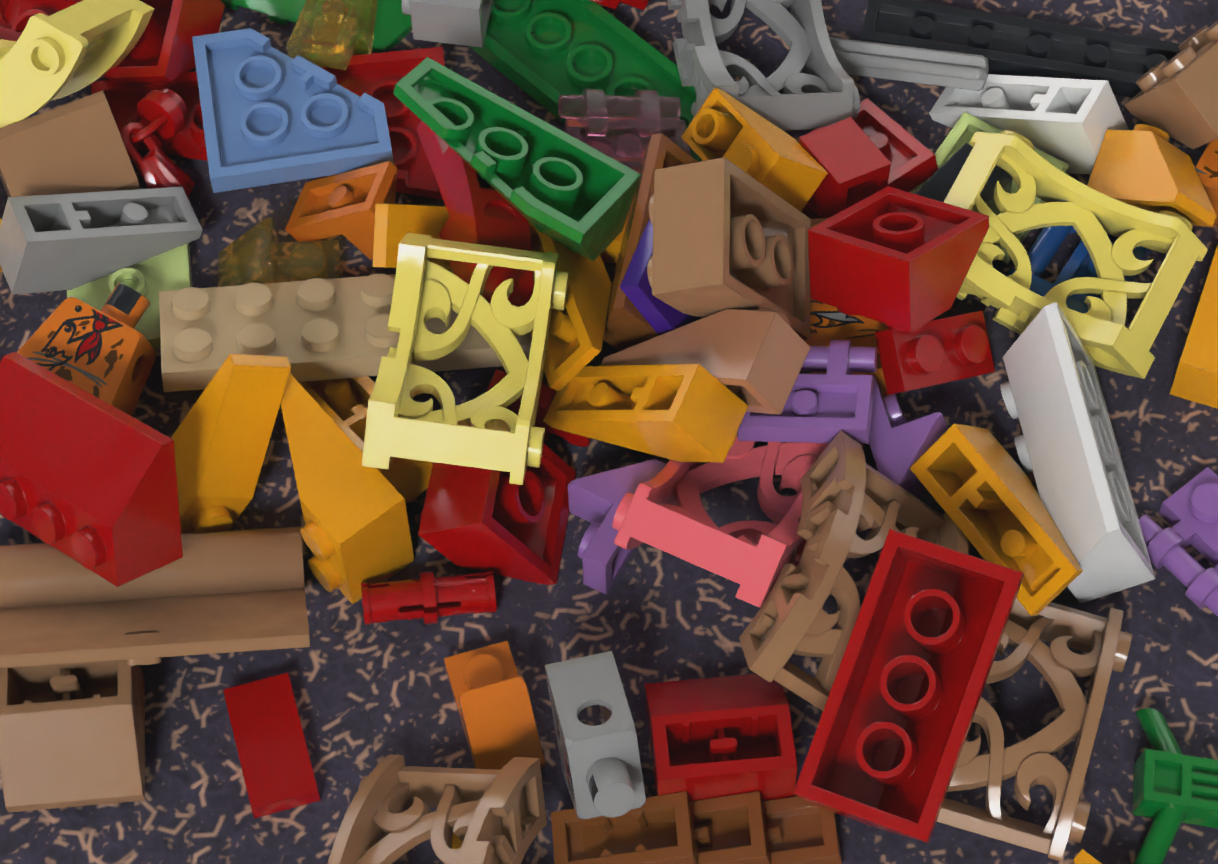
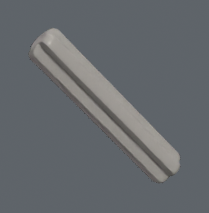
[829,37,989,91]

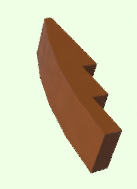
[551,791,843,864]

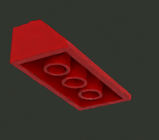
[0,352,183,587]
[793,529,1024,843]

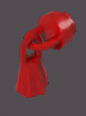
[121,89,194,201]

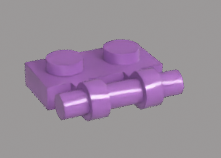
[737,340,878,444]
[1139,467,1218,617]

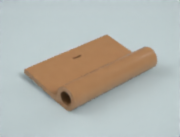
[0,526,310,668]

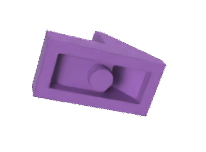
[869,375,949,499]
[568,459,667,595]

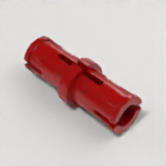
[361,571,496,625]

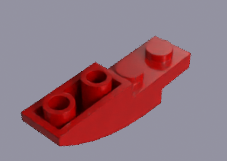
[417,121,534,307]

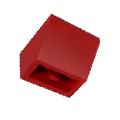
[644,673,797,801]

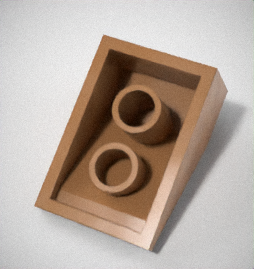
[647,157,811,340]

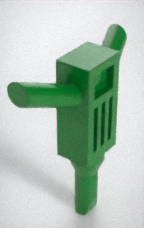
[1132,708,1218,864]

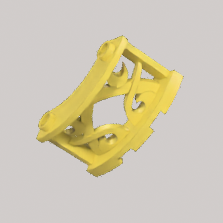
[0,0,154,128]
[944,130,1208,379]
[362,232,569,485]

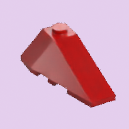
[0,0,225,83]

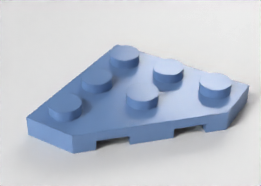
[192,28,394,193]

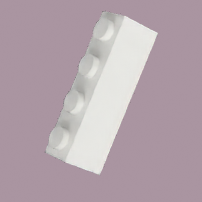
[1000,302,1155,603]

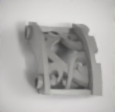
[667,0,860,131]

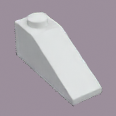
[929,74,1129,174]

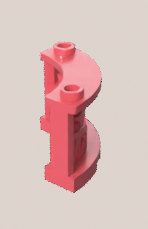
[612,436,864,608]

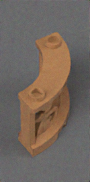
[739,430,970,711]
[936,598,1132,861]
[327,754,547,864]

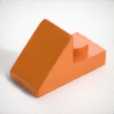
[285,161,398,260]
[443,640,546,770]

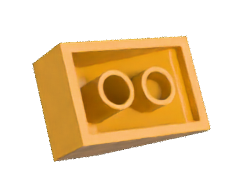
[281,373,415,605]

